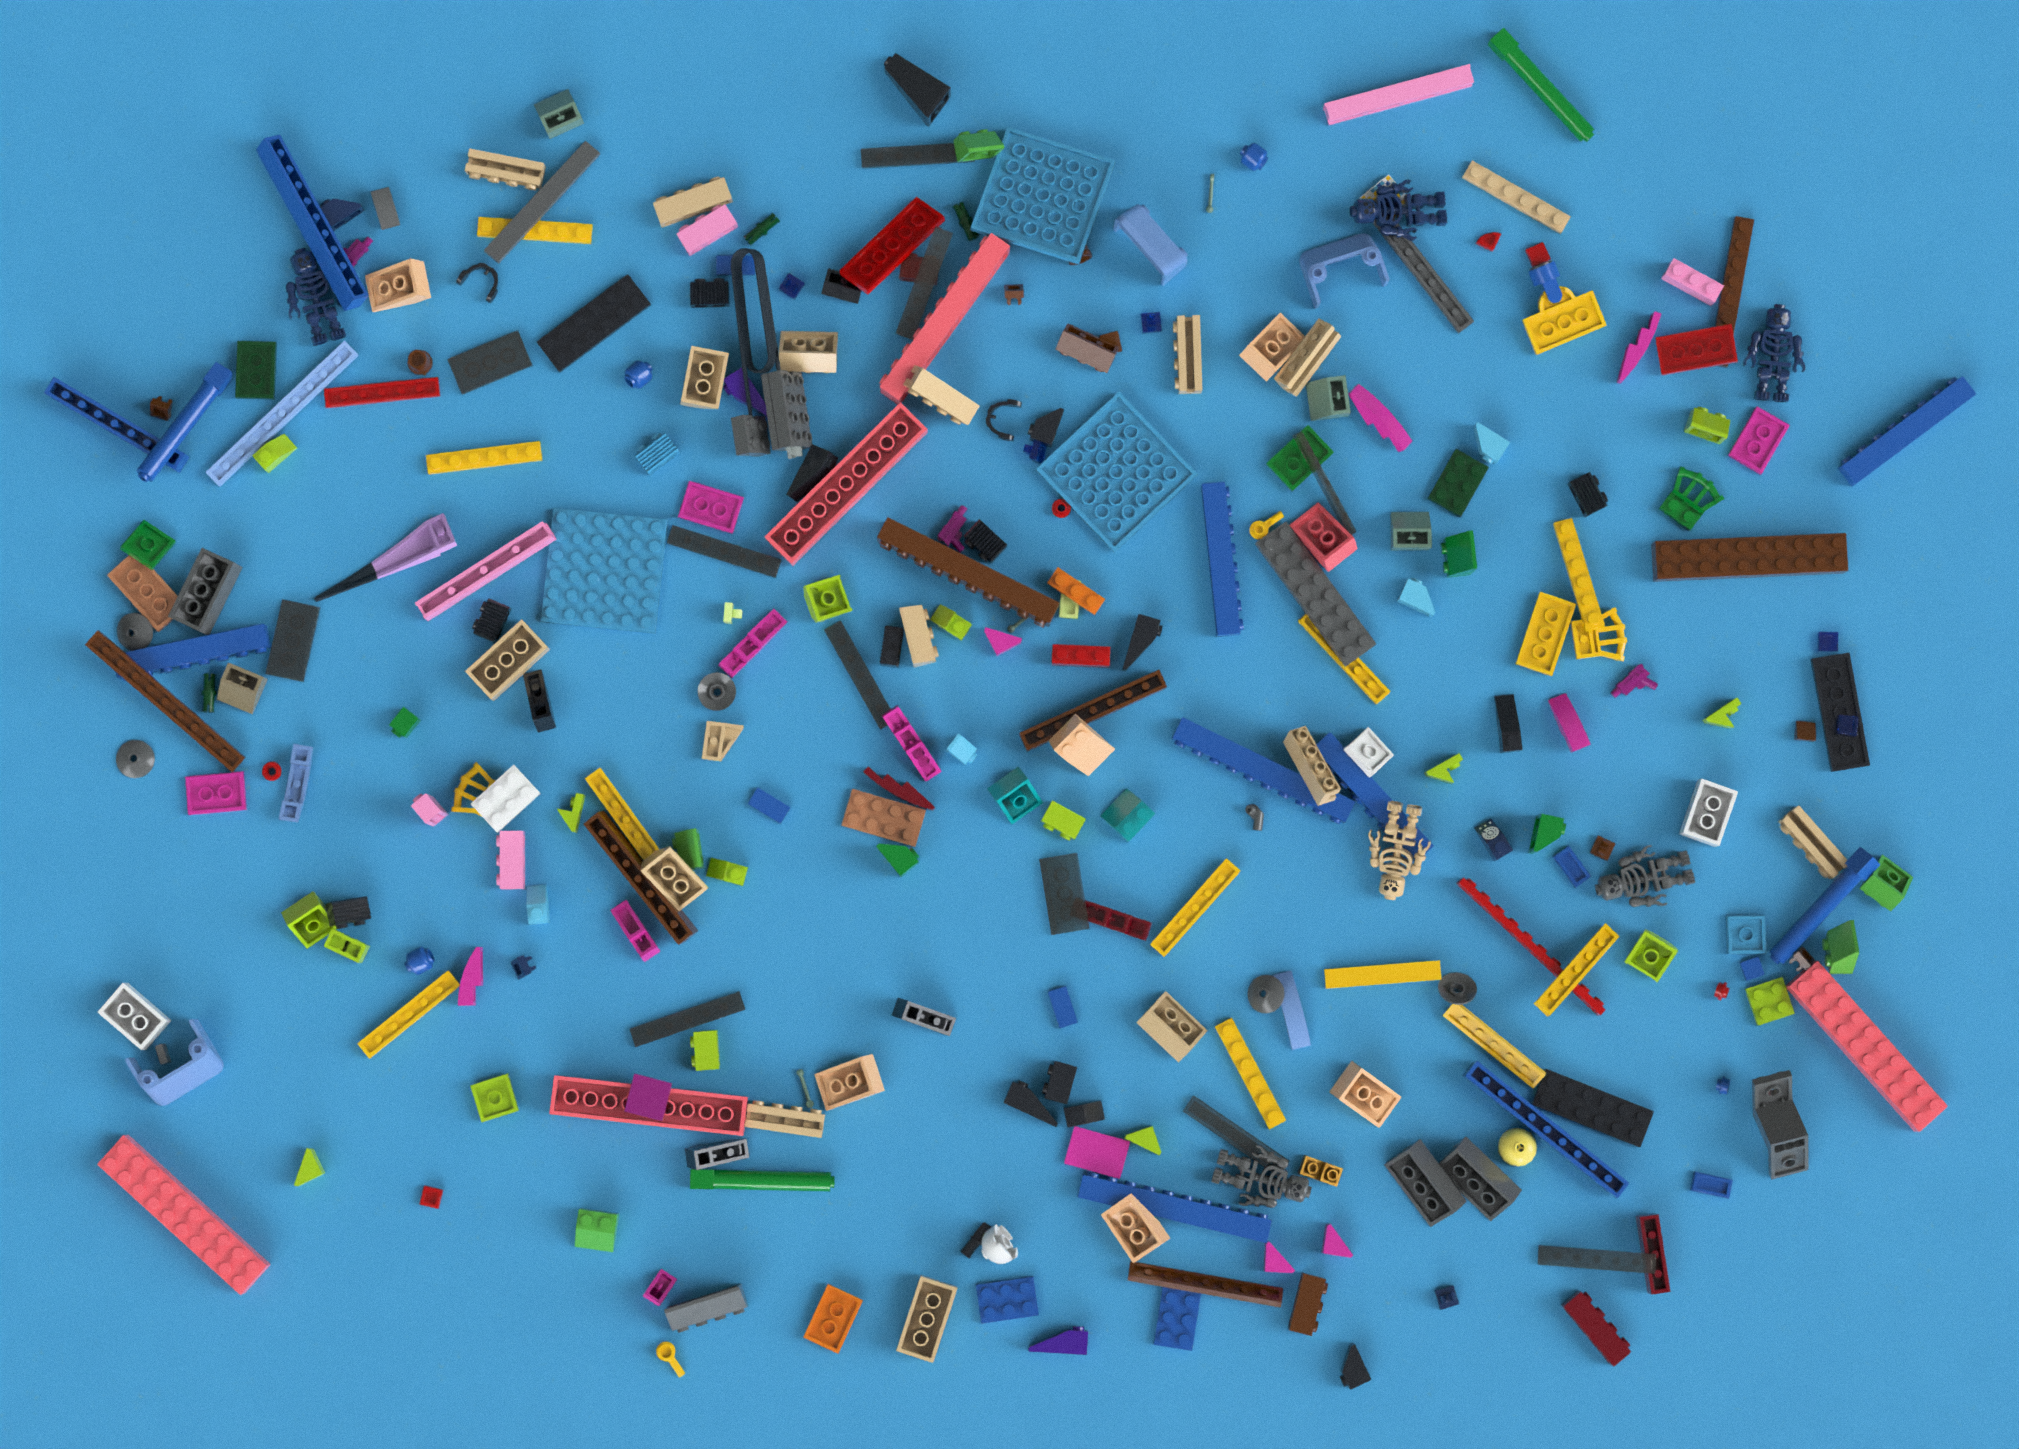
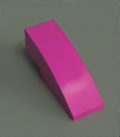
[1548,693,1591,753]
[610,900,660,962]
[458,947,483,1006]

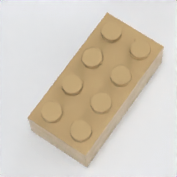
[465,619,550,701]
[896,1275,958,1363]

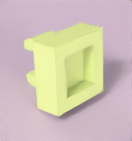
[723,602,743,624]

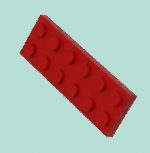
[839,197,945,295]

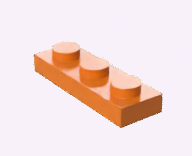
[1047,567,1105,616]

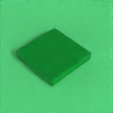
[120,520,175,570]

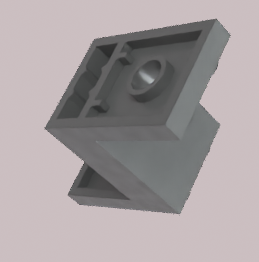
[1752,1070,1809,1180]

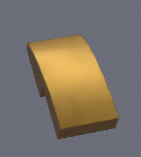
[1298,1155,1343,1187]

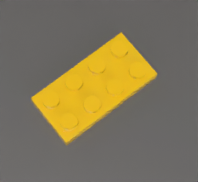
[1515,592,1576,676]

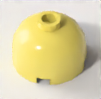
[1498,1128,1537,1167]

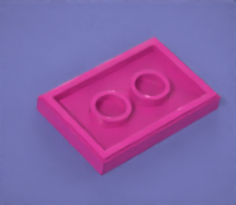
[1727,406,1790,475]
[678,481,744,534]
[185,771,247,815]
[1064,1126,1130,1179]

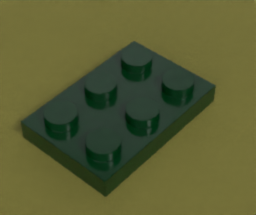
[235,341,277,400]
[1427,449,1489,517]

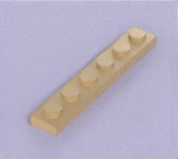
[1462,160,1571,234]

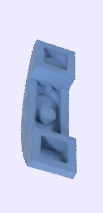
[279,744,313,823]
[1272,971,1311,1050]

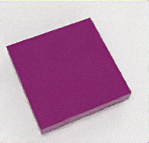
[624,1074,672,1121]

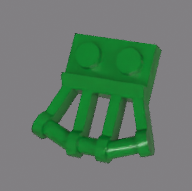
[1659,466,1724,531]

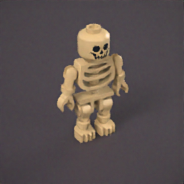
[1368,801,1431,900]

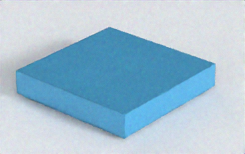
[1725,915,1766,954]

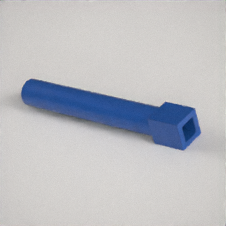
[136,362,233,482]
[1769,847,1880,965]

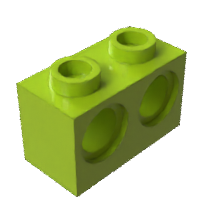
[324,929,370,963]

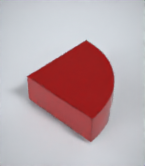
[1476,232,1501,252]

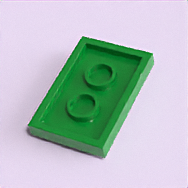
[1266,425,1334,492]

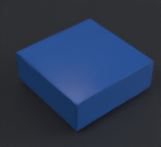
[1739,957,1765,981]

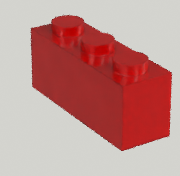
[1051,644,1110,668]

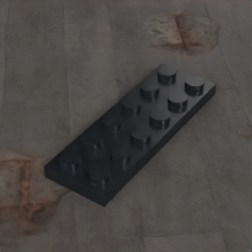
[537,274,651,373]
[1810,653,1870,772]
[1532,1069,1654,1147]

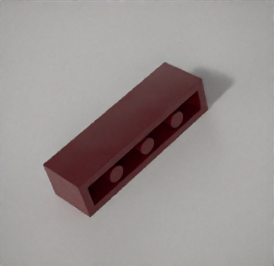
[1636,1213,1671,1295]
[1561,1290,1631,1367]

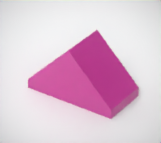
[984,627,1022,656]
[1322,1223,1353,1258]
[1264,1241,1295,1273]
[643,1269,677,1306]

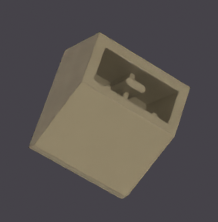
[217,663,268,714]

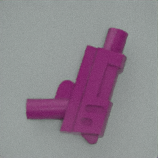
[343,236,373,268]
[937,505,967,553]
[1610,664,1658,698]

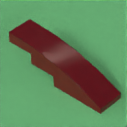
[863,766,935,811]
[1070,897,1152,941]

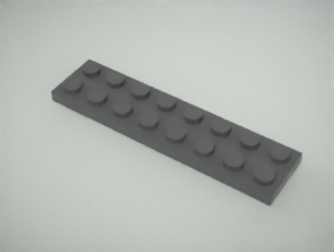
[1255,522,1376,667]

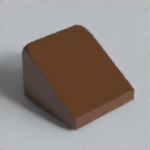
[1099,331,1122,353]
[1794,721,1816,742]

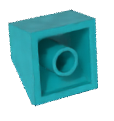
[987,767,1043,824]
[1100,789,1155,842]

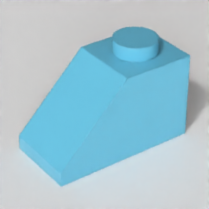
[1473,422,1510,464]
[1397,578,1435,617]
[947,733,977,765]
[527,885,550,925]

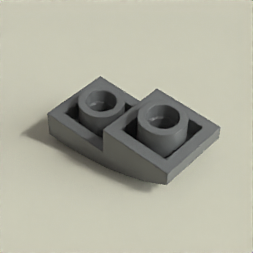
[370,187,400,230]

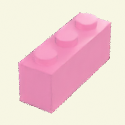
[676,204,738,256]
[1661,258,1724,306]
[411,793,448,827]
[496,831,525,890]

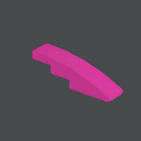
[1617,311,1662,384]
[1348,384,1412,452]
[718,609,788,679]
[881,705,942,782]

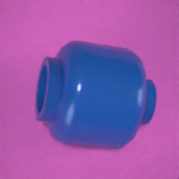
[1239,143,1269,171]
[624,360,653,389]
[404,946,435,975]

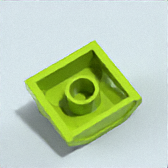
[803,575,853,623]
[1624,929,1678,982]

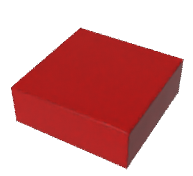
[1525,242,1551,267]
[419,1185,444,1209]

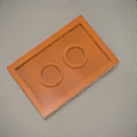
[803,1284,863,1354]

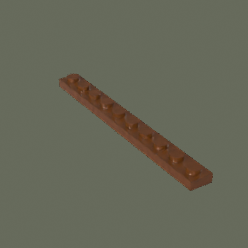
[85,630,246,772]

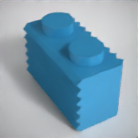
[634,433,680,476]

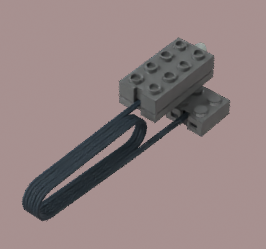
[731,248,812,459]

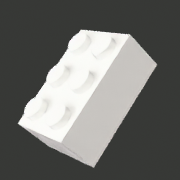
[471,765,541,833]
[1679,779,1738,847]
[98,983,172,1050]

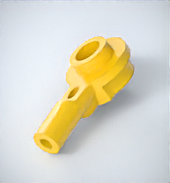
[1249,511,1284,540]
[656,1341,685,1377]

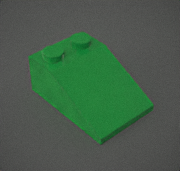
[1440,530,1477,578]

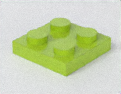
[1745,977,1795,1026]
[470,1074,519,1123]

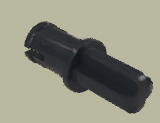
[960,1222,991,1259]

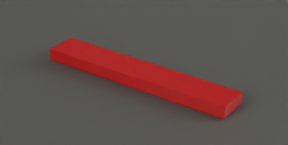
[324,377,440,408]

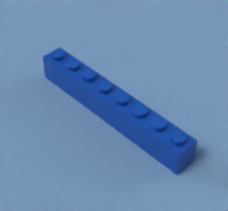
[1838,376,1976,486]
[44,377,190,473]
[1201,482,1244,637]
[115,624,272,681]
[1316,732,1434,861]

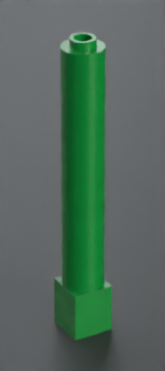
[1487,28,1595,142]
[690,1169,835,1192]

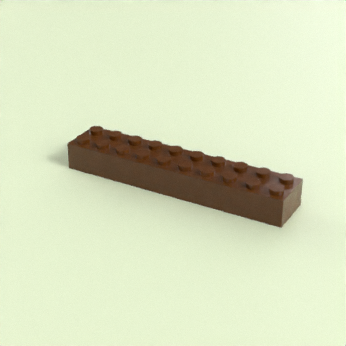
[877,517,1060,628]
[1651,533,1848,582]

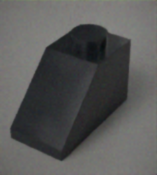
[1028,408,1064,447]
[1063,1101,1105,1128]
[1339,1343,1371,1390]

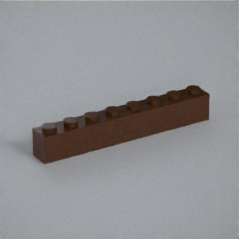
[1019,670,1167,752]
[584,810,698,945]

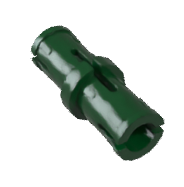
[953,202,979,241]
[743,212,780,246]
[201,673,217,713]

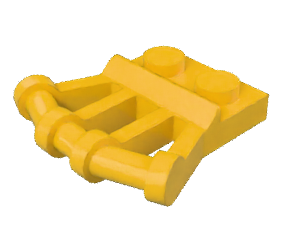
[1570,607,1627,662]
[451,762,495,817]

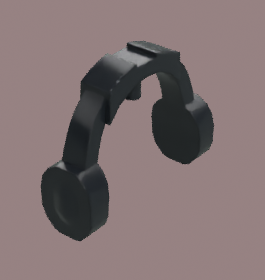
[456,263,498,303]
[986,399,1022,442]

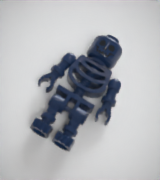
[1350,180,1447,241]
[286,248,346,346]
[1743,304,1806,402]

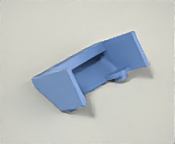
[1113,204,1188,286]
[1299,233,1390,309]
[125,1019,224,1106]

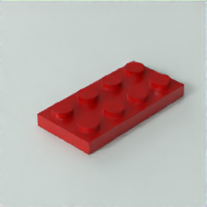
[1655,324,1738,376]

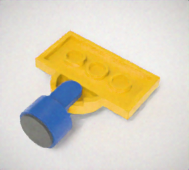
[1522,260,1607,355]

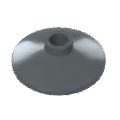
[117,613,153,651]
[698,672,736,711]
[116,740,155,778]
[1438,972,1477,1005]
[1248,975,1284,1014]

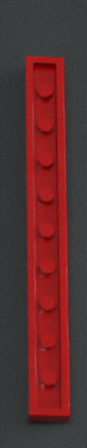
[1456,877,1606,1016]

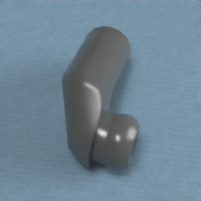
[1245,804,1264,831]

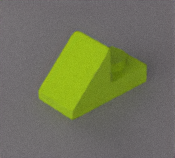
[930,604,972,641]
[1702,698,1741,729]
[1424,753,1463,784]
[557,793,585,833]
[706,858,748,886]

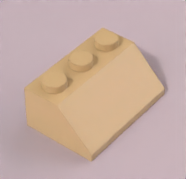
[779,331,838,373]
[680,346,729,409]
[899,605,939,668]
[641,846,708,911]
[1136,991,1208,1063]

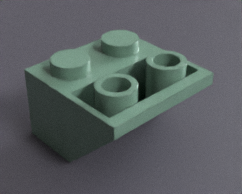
[534,89,584,139]
[1306,375,1351,421]
[1390,512,1432,551]

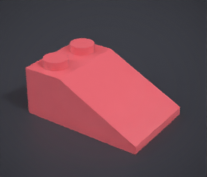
[1289,502,1358,572]

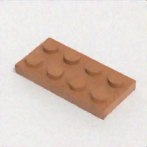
[107,556,178,632]
[841,789,926,847]

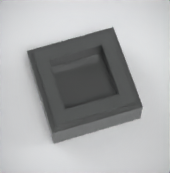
[155,1044,171,1064]

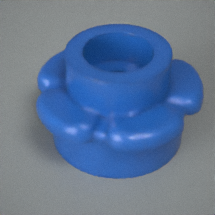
[1716,1076,1730,1095]

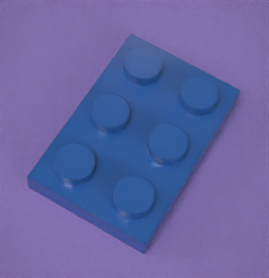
[976,1276,1039,1324]
[1154,1287,1201,1351]

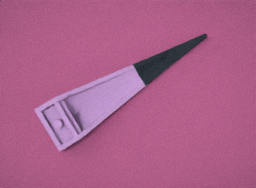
[314,513,457,602]

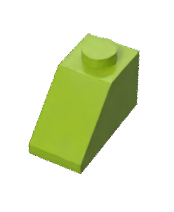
[252,434,297,473]

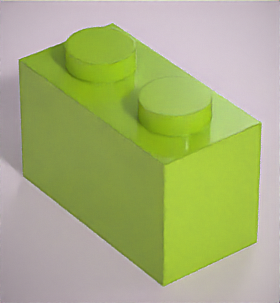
[1041,800,1086,841]
[690,1030,720,1071]

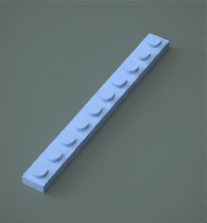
[206,341,359,487]

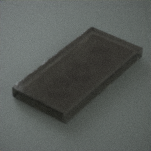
[447,330,533,395]
[265,599,321,682]
[1039,853,1090,935]

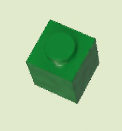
[389,707,421,738]

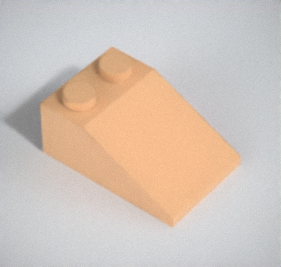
[365,258,431,312]
[1239,313,1305,382]
[1049,714,1115,776]
[814,1054,885,1111]
[1329,1061,1401,1128]
[1101,1193,1170,1263]

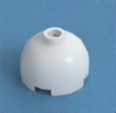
[981,1224,1018,1264]

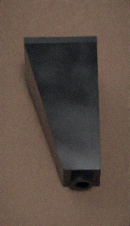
[884,53,951,127]

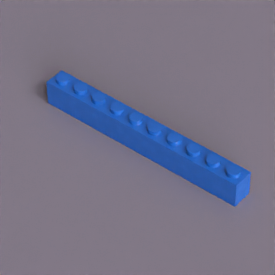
[256,134,369,311]
[1172,717,1355,825]
[1462,1061,1629,1198]
[1077,1172,1272,1243]

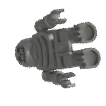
[1595,845,1695,907]
[1211,1144,1312,1208]

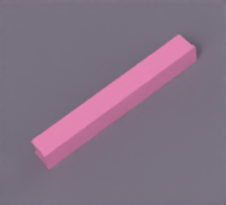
[1323,64,1474,125]
[415,521,557,621]

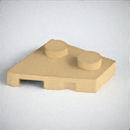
[702,721,744,762]

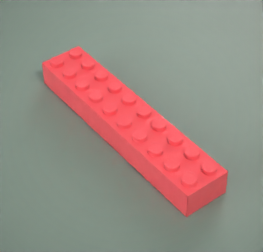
[879,233,1010,405]
[765,402,928,566]
[1786,961,1948,1132]
[549,1075,749,1136]
[97,1135,271,1295]

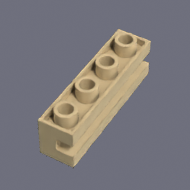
[465,148,546,191]
[653,177,733,228]
[1173,315,1202,394]
[1274,319,1341,397]
[903,365,979,425]
[1283,726,1341,806]
[1778,805,1847,879]
[744,1100,825,1138]

